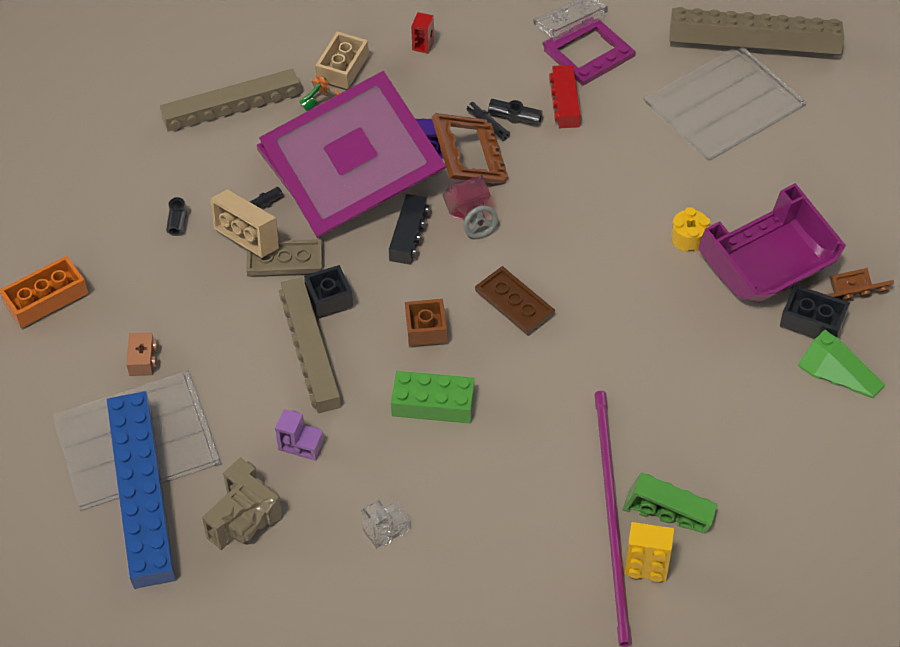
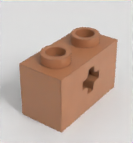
[126,333,158,376]

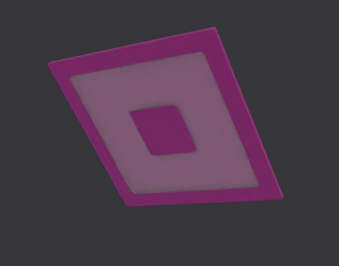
[259,70,447,238]

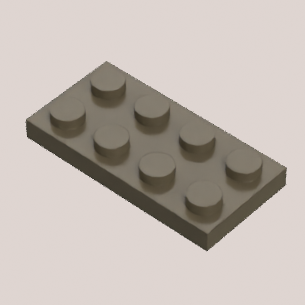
[246,239,322,276]

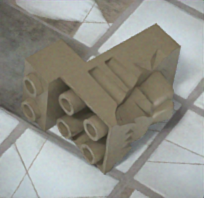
[202,457,282,550]

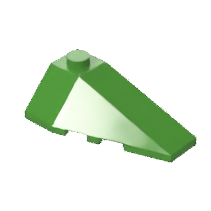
[798,330,885,398]

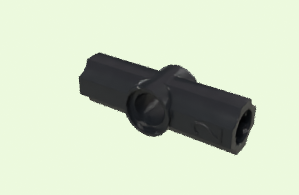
[488,99,543,125]

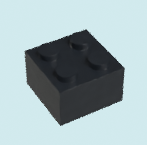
[304,265,353,317]

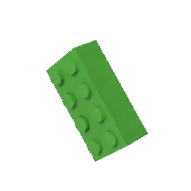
[391,371,474,423]

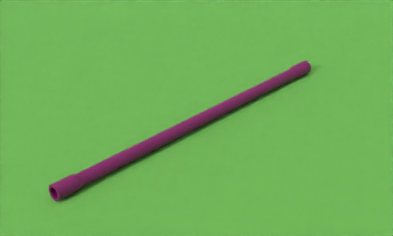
[594,391,632,647]

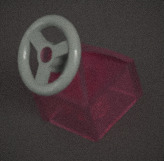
[442,175,498,238]

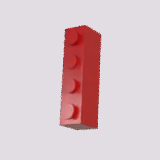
[549,65,581,129]

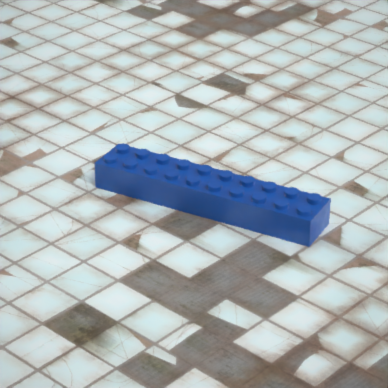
[106,391,176,589]

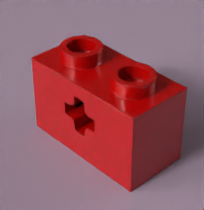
[411,12,434,54]

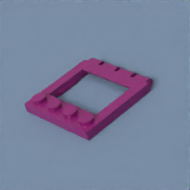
[542,16,636,86]

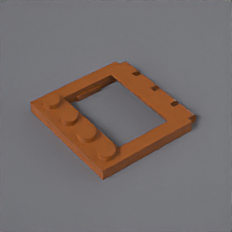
[432,113,509,184]

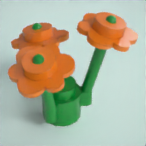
[299,75,341,111]

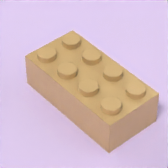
[210,189,279,258]

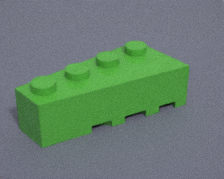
[622,472,717,534]

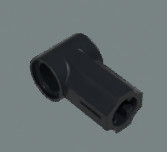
[166,197,187,236]

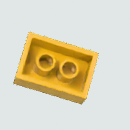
[624,522,674,582]

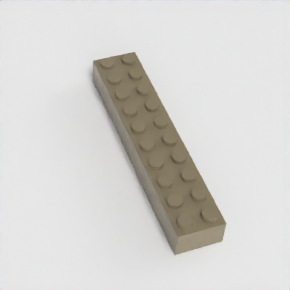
[669,7,844,54]

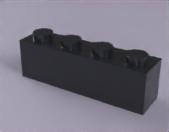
[388,194,430,265]

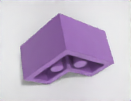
[275,409,324,461]

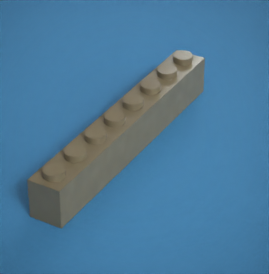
[160,69,301,132]
[278,277,341,413]

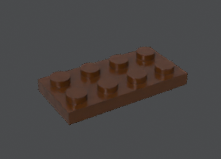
[475,266,555,335]

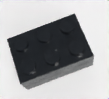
[780,284,850,338]

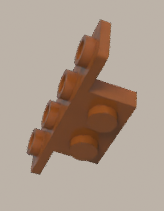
[826,268,894,300]

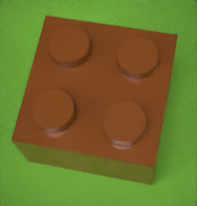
[405,299,447,346]

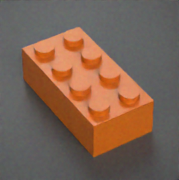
[0,255,88,328]

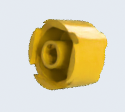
[671,207,710,252]

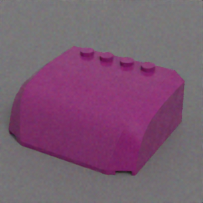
[698,183,846,302]

